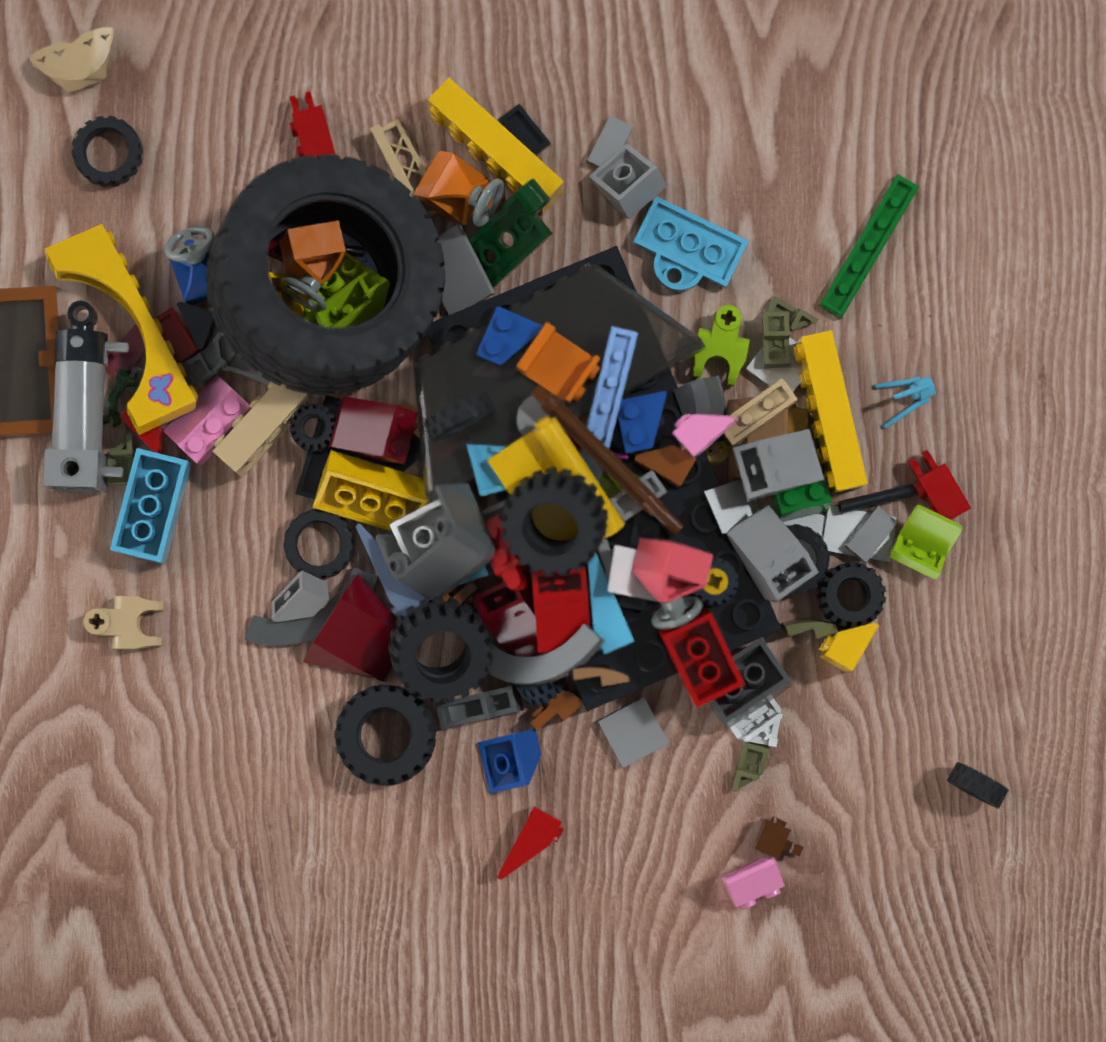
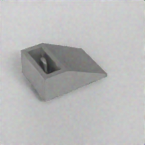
[733,429,824,502]
[726,505,819,601]

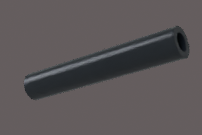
[837,484,916,514]

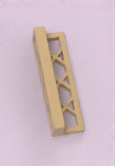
[370,119,439,219]

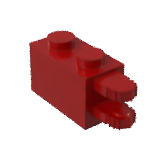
[289,91,336,158]
[907,450,971,520]
[485,516,530,591]

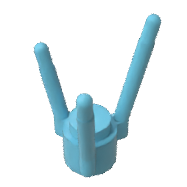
[874,376,936,429]

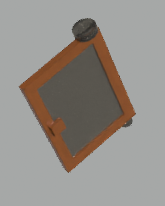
[0,286,59,437]

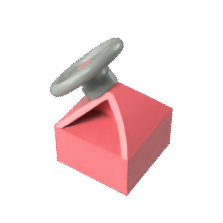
[632,538,713,629]

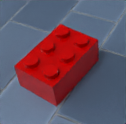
[658,608,745,708]

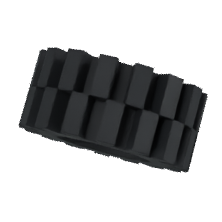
[289,403,336,453]

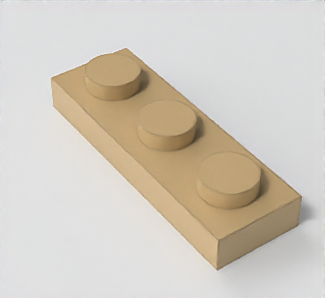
[724,378,798,446]

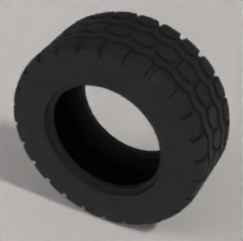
[206,154,445,395]

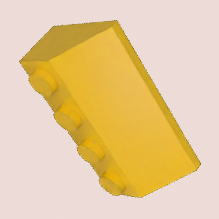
[313,450,431,532]

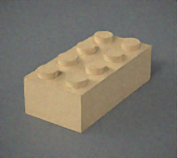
[212,382,312,478]

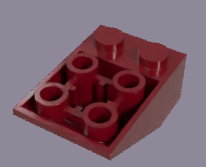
[472,573,541,657]

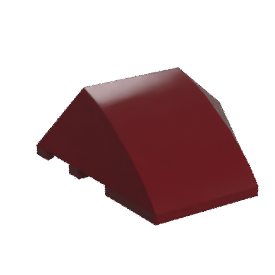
[303,573,397,681]

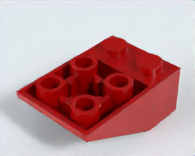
[532,567,590,653]

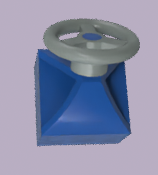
[164,226,215,305]

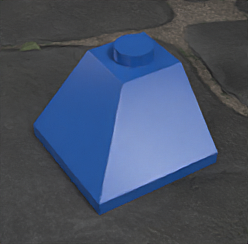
[478,729,541,794]

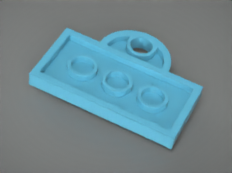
[633,196,749,291]

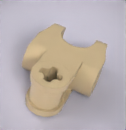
[83,596,165,650]

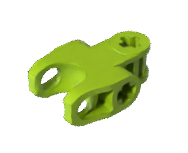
[692,305,750,387]

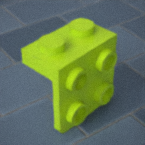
[889,505,963,580]

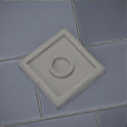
[598,697,669,768]

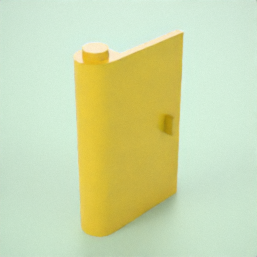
[487,416,625,540]

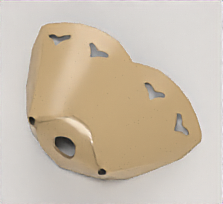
[29,27,114,92]

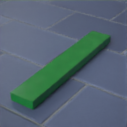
[819,174,919,319]

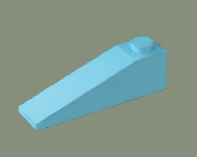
[587,554,634,655]

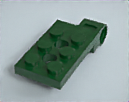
[469,179,553,289]

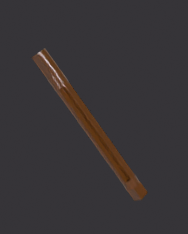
[530,384,683,535]

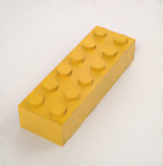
[428,77,564,215]
[793,330,868,494]

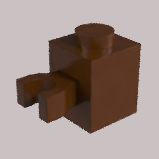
[752,816,804,859]

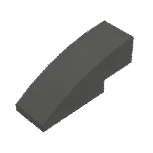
[436,685,524,729]

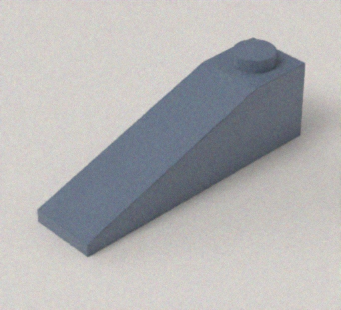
[356,523,432,617]

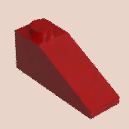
[497,806,564,880]

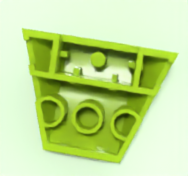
[302,252,390,328]

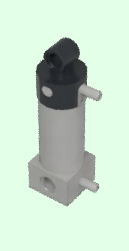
[43,300,129,493]

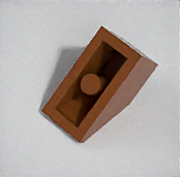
[633,445,696,489]

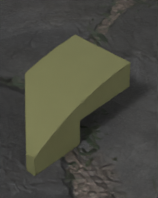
[107,433,134,485]
[732,742,770,792]

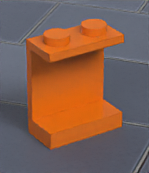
[517,322,601,405]

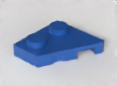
[476,306,544,367]
[618,391,666,454]

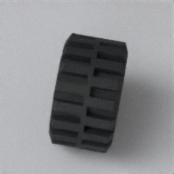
[817,562,886,629]

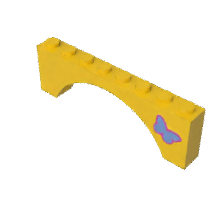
[45,224,198,435]

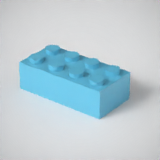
[110,448,192,565]

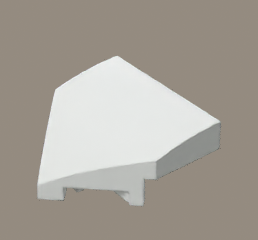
[730,699,782,747]

